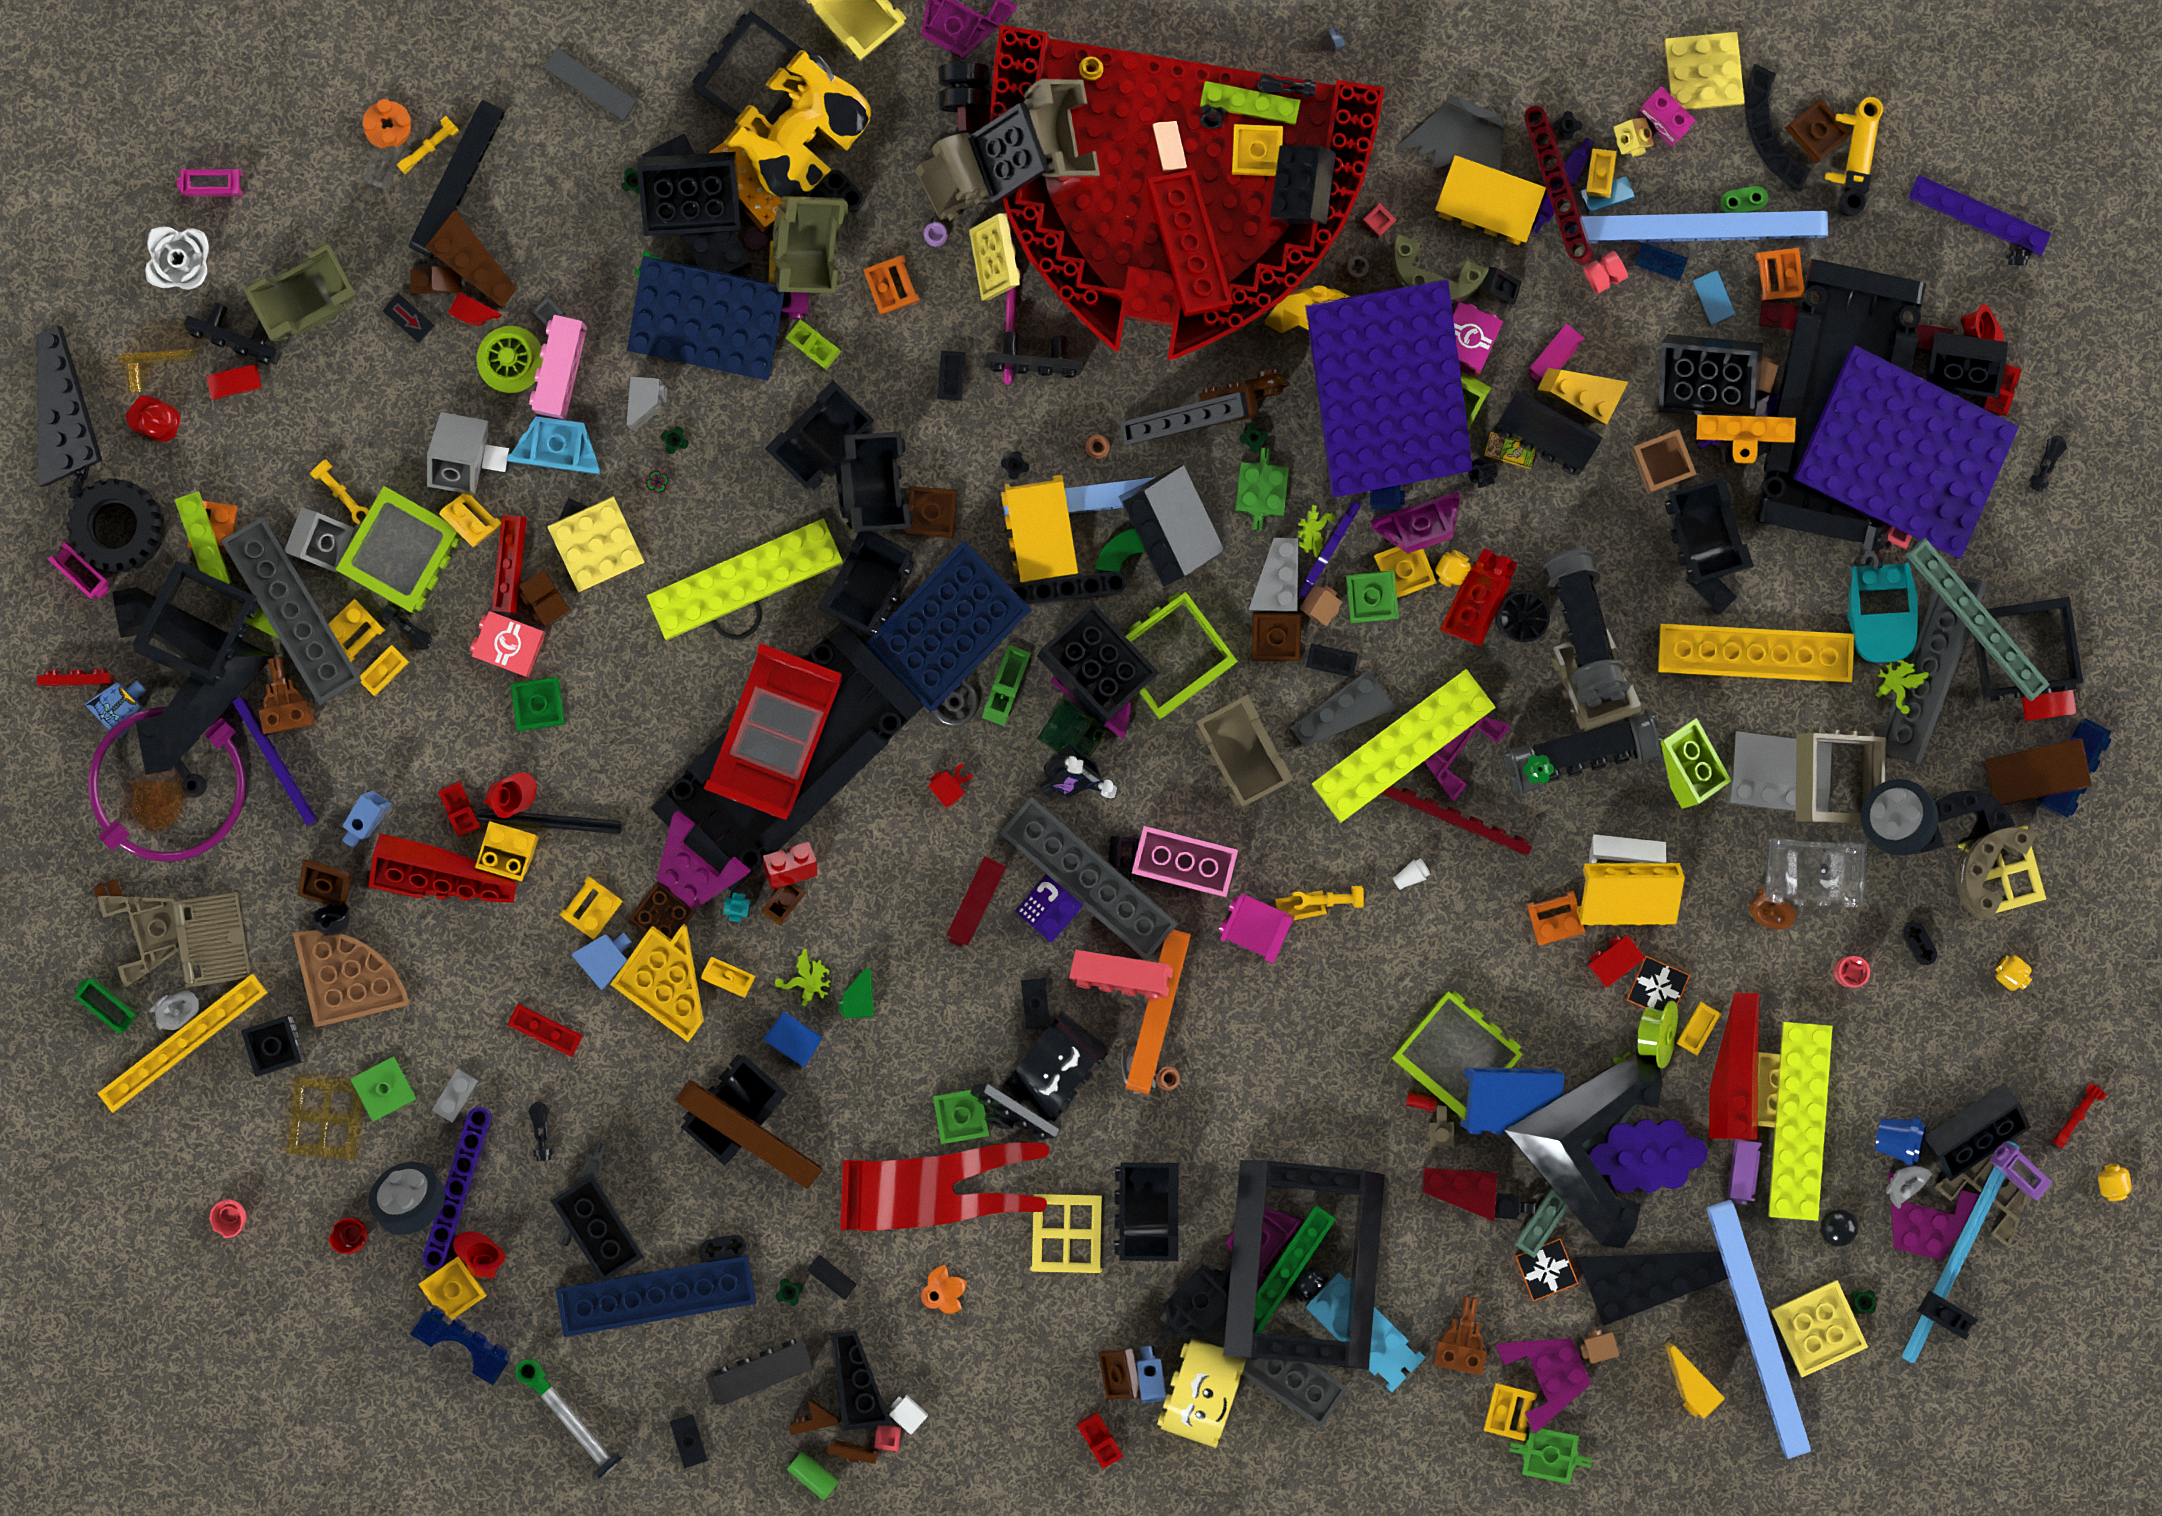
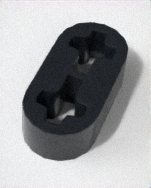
[1902,922,1937,965]
[700,1235,747,1261]

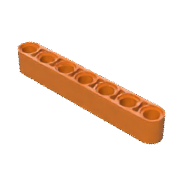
[1125,930,1191,1095]

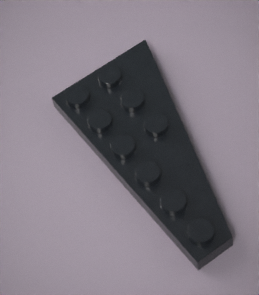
[37,325,103,487]
[1577,1251,1728,1326]

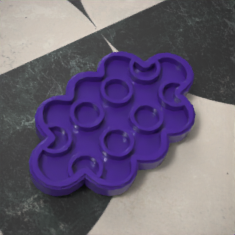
[1588,1119,1707,1193]

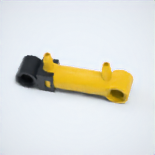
[1825,97,1883,216]

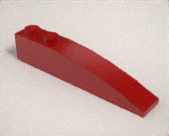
[369,833,517,903]
[1709,993,1759,1140]

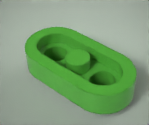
[1719,186,1768,213]

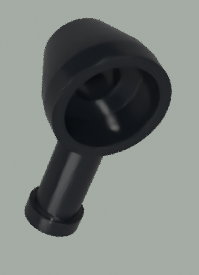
[174,758,207,798]

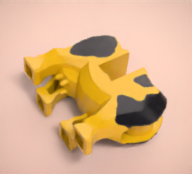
[724,50,871,198]

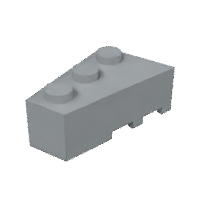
[1248,538,1298,612]

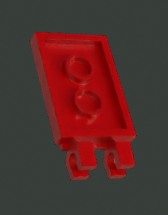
[1440,549,1518,646]

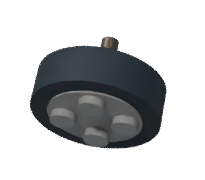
[1861,779,1939,856]
[368,1162,445,1235]

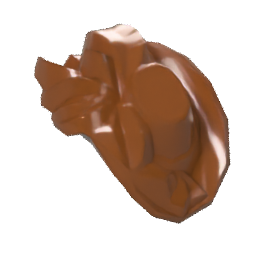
[1748,889,1796,930]

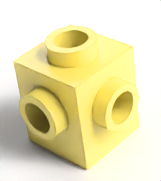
[1614,118,1654,157]

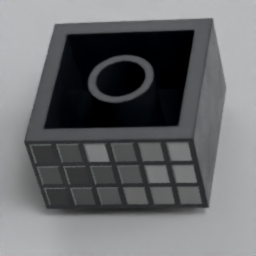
[241,1015,306,1077]

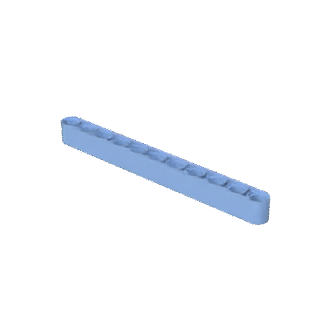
[1567,211,1828,243]
[1707,1199,1811,1459]

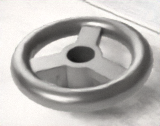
[933,681,979,727]

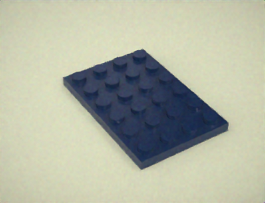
[627,256,785,381]
[865,541,1032,713]

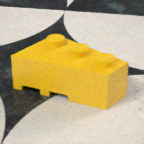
[1537,368,1628,425]

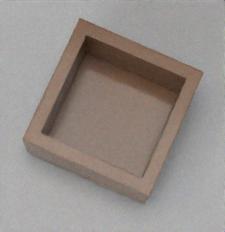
[1631,429,1696,494]

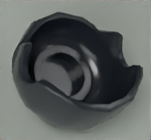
[312,902,350,935]
[1820,1209,1859,1247]
[1292,1267,1329,1302]

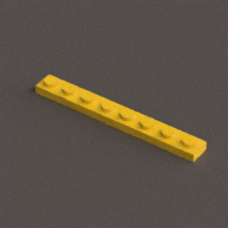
[97,974,268,1113]

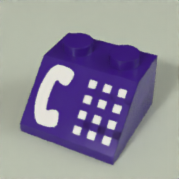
[1015,875,1083,943]

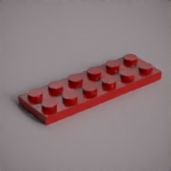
[1147,170,1233,317]

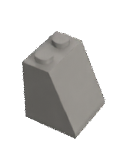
[427,412,488,495]

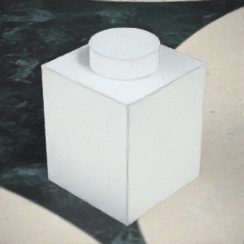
[890,1395,928,1435]

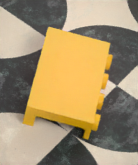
[1435,155,1546,246]
[1001,475,1078,582]
[1577,863,1685,926]

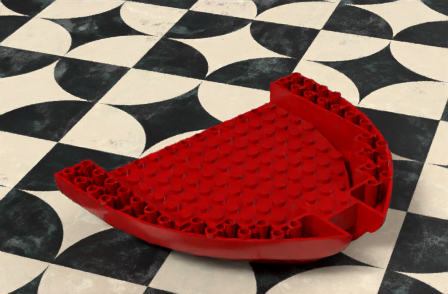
[990,25,1385,360]

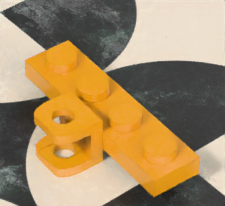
[1697,415,1796,464]

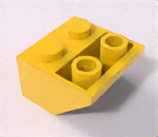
[475,821,539,882]

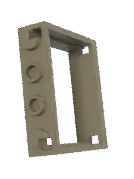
[1795,729,1886,825]

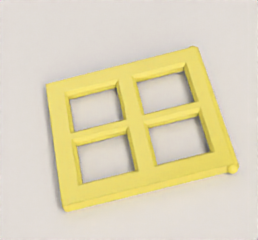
[1958,825,2046,913]
[1030,1194,1103,1273]

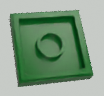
[510,677,566,732]

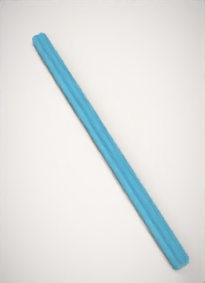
[1902,1141,2019,1363]

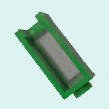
[74,978,139,1034]

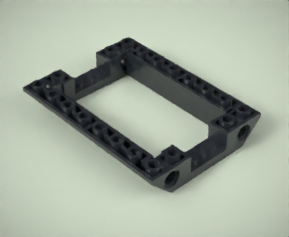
[1223,1160,1385,1370]

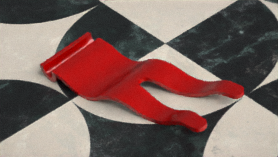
[840,1142,1049,1231]

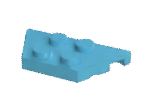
[507,416,600,475]

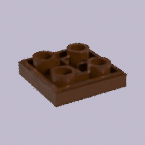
[629,881,697,939]

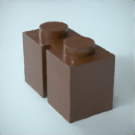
[519,570,572,628]

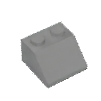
[627,377,668,431]
[284,507,354,573]

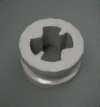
[1347,256,1369,279]

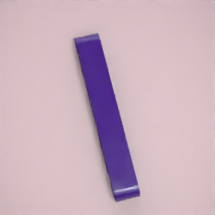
[423,1107,492,1269]

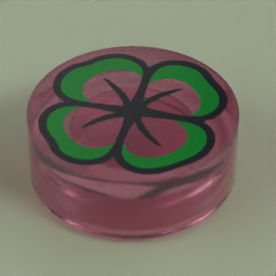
[645,470,670,495]

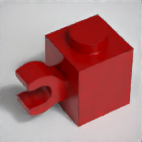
[928,763,973,809]

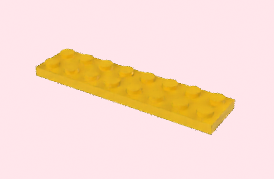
[1657,624,1854,683]

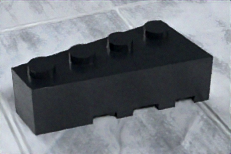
[830,1328,892,1431]
[706,1338,813,1405]

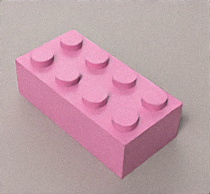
[529,315,587,420]
[1131,826,1238,898]

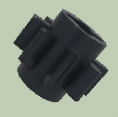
[1468,457,1498,488]

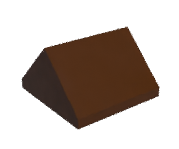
[298,859,355,906]

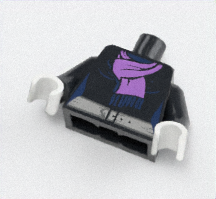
[1040,744,1117,798]

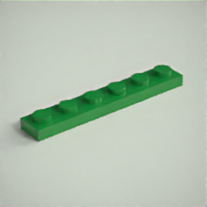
[1253,1205,1336,1333]

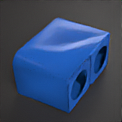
[763,1012,822,1067]

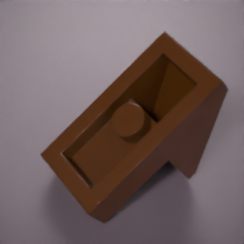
[410,266,460,294]
[761,883,806,926]
[789,1399,840,1435]

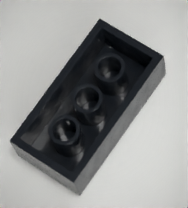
[1923,1083,2031,1182]
[550,1172,644,1283]

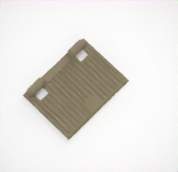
[172,892,251,988]

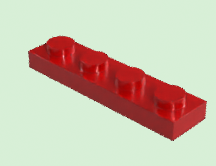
[492,515,527,613]

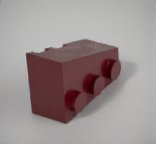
[1421,1167,1498,1222]

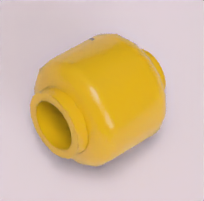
[1435,550,1471,587]
[1994,955,2032,991]
[2098,1164,2132,1201]

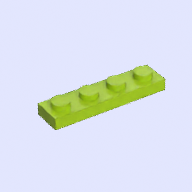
[1200,81,1300,126]
[174,491,232,591]

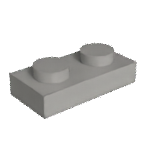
[432,1069,479,1123]

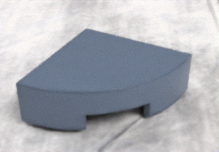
[1327,27,1345,52]

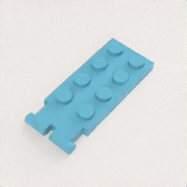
[1305,1272,1426,1392]

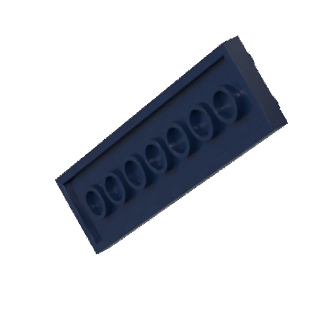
[556,1255,757,1337]

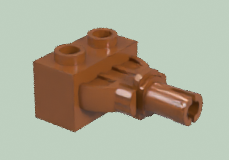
[259,657,315,735]
[1432,1296,1487,1375]

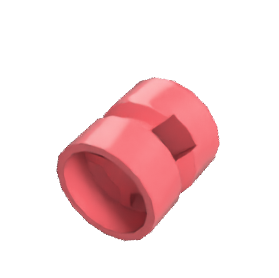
[1583,251,1628,294]
[1833,956,1870,988]

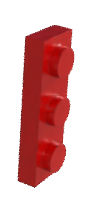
[37,669,114,686]

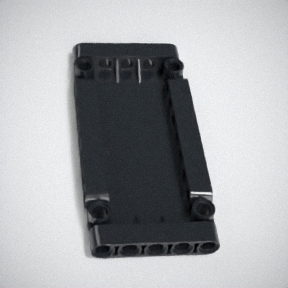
[1755,259,1926,544]
[650,622,924,892]

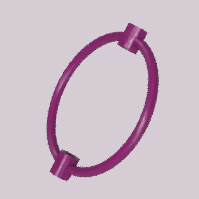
[88,706,246,862]

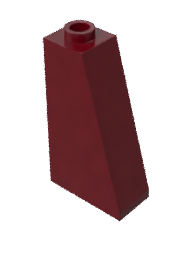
[946,856,1007,948]

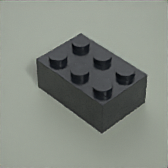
[1270,146,1336,225]
[1926,332,2008,398]

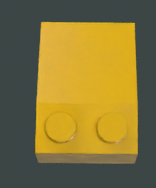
[1664,1342,1725,1419]

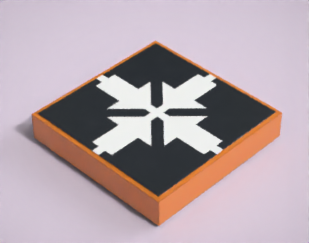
[1626,956,1690,1011]
[1515,1238,1578,1302]

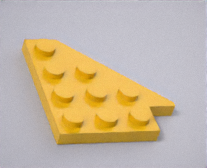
[610,924,704,1042]

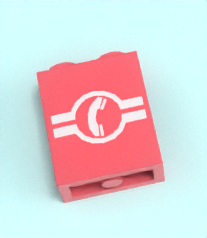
[470,611,546,678]

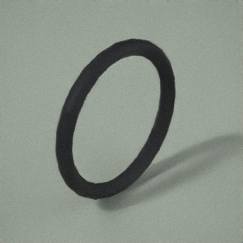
[712,601,762,640]

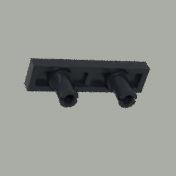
[184,302,280,365]
[984,332,1084,378]

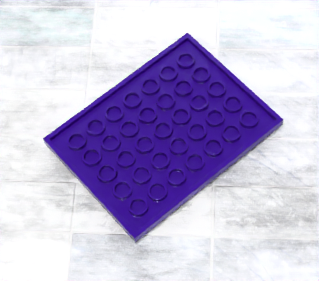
[1305,279,1473,498]
[1793,345,2019,559]

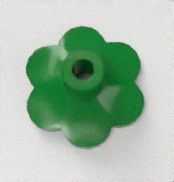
[1523,755,1554,784]

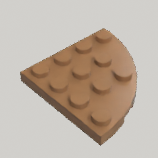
[293,930,411,1028]

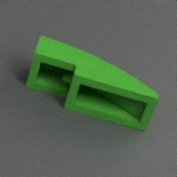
[982,645,1031,726]

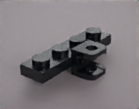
[970,1084,1059,1140]

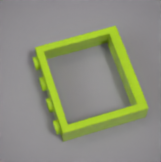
[1125,592,1238,721]

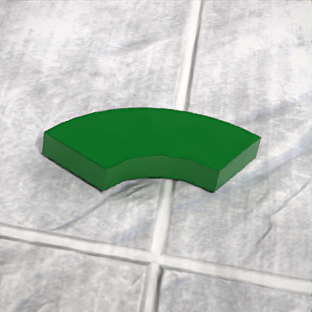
[1095,529,1145,572]

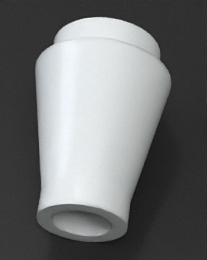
[1393,858,1431,890]

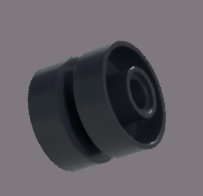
[938,62,990,113]
[1494,590,1550,643]

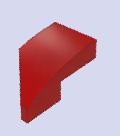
[448,292,502,327]

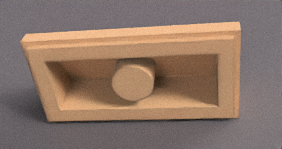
[1153,121,1187,174]

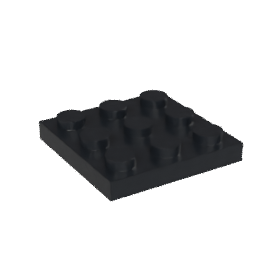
[968,103,1050,203]

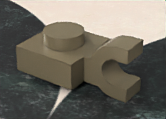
[1429,1104,1454,1147]

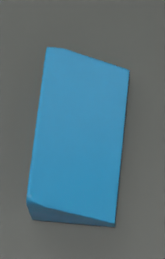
[1580,176,1635,214]
[1693,270,1735,325]

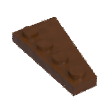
[425,209,517,308]

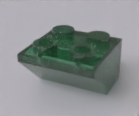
[1037,698,1109,757]

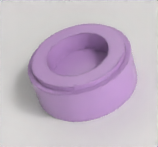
[924,222,948,247]

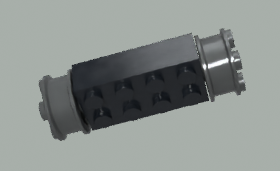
[1543,547,1630,708]
[1503,709,1663,798]

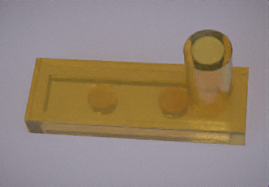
[118,349,195,393]

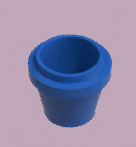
[1875,1117,1926,1166]

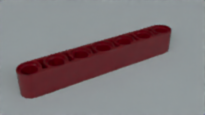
[1524,105,1593,265]

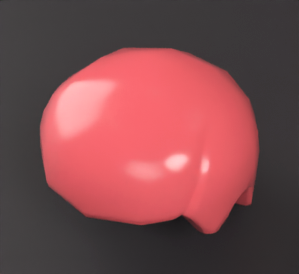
[209,1199,247,1238]

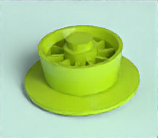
[477,326,543,393]
[1638,1001,1678,1069]

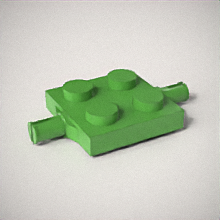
[1235,448,1289,531]
[1508,1428,1592,1484]

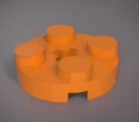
[362,99,411,149]

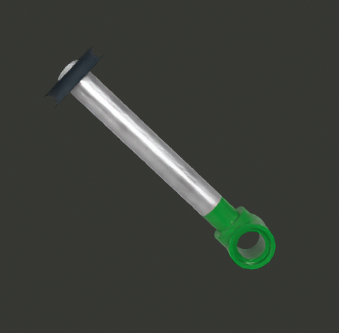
[515,1358,625,1480]

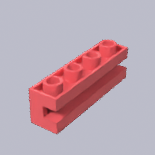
[1069,950,1173,1000]

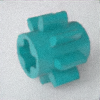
[723,892,751,922]

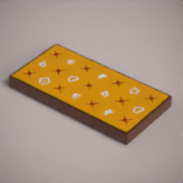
[707,140,784,232]

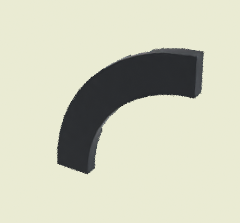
[1745,64,1811,192]

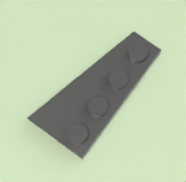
[1290,670,1397,747]

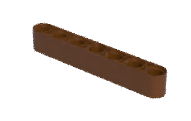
[675,1079,823,1189]

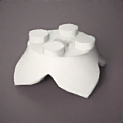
[145,227,209,290]

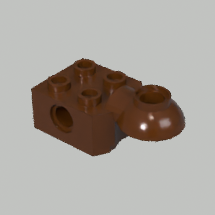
[1198,369,1290,428]

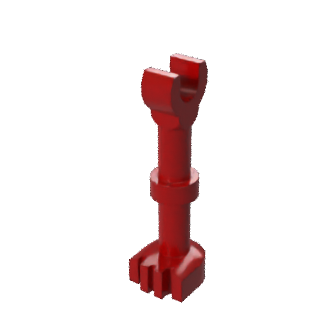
[2051,1082,2107,1148]

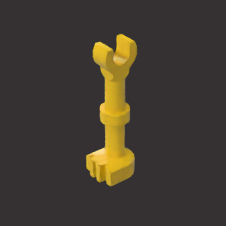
[397,116,460,174]
[310,459,369,524]
[1291,886,1364,910]

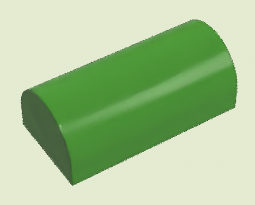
[786,1450,840,1501]

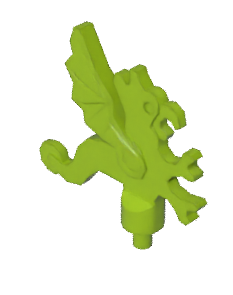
[1297,505,1335,558]
[1876,660,1929,714]
[775,949,831,1007]

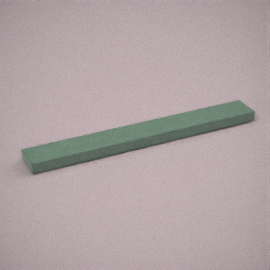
[1905,538,2050,701]
[1514,1104,1637,1258]

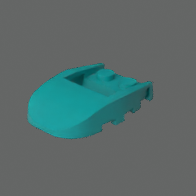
[1847,563,1919,663]

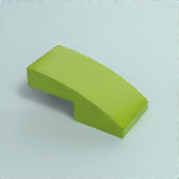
[786,319,841,370]

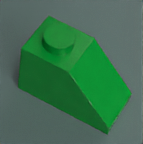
[839,968,874,1019]

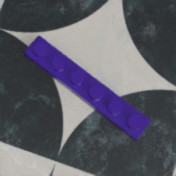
[1908,175,2051,256]

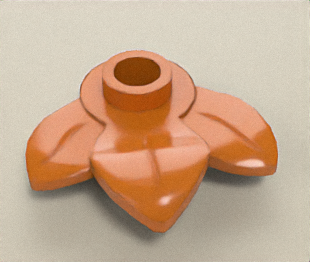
[921,1265,967,1314]

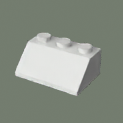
[1589,834,1666,863]

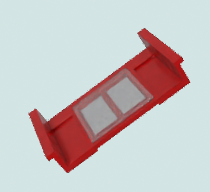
[704,643,842,820]

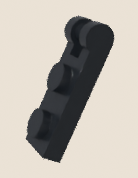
[1917,1290,1978,1340]

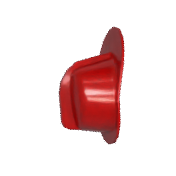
[1960,304,2004,341]
[125,395,181,442]
[483,772,537,818]
[453,1231,506,1279]

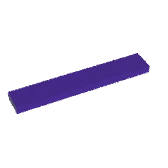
[232,697,318,826]

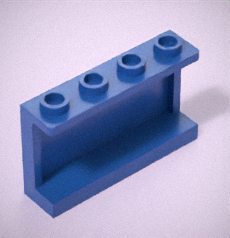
[1460,1067,1564,1134]

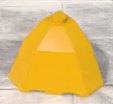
[1265,285,1350,333]

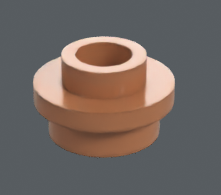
[1086,435,1110,459]
[1156,1066,1180,1091]

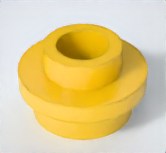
[1079,57,1103,81]

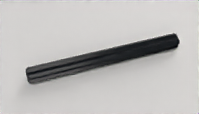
[477,809,622,834]

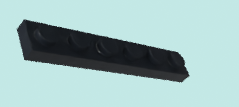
[1120,392,1249,446]

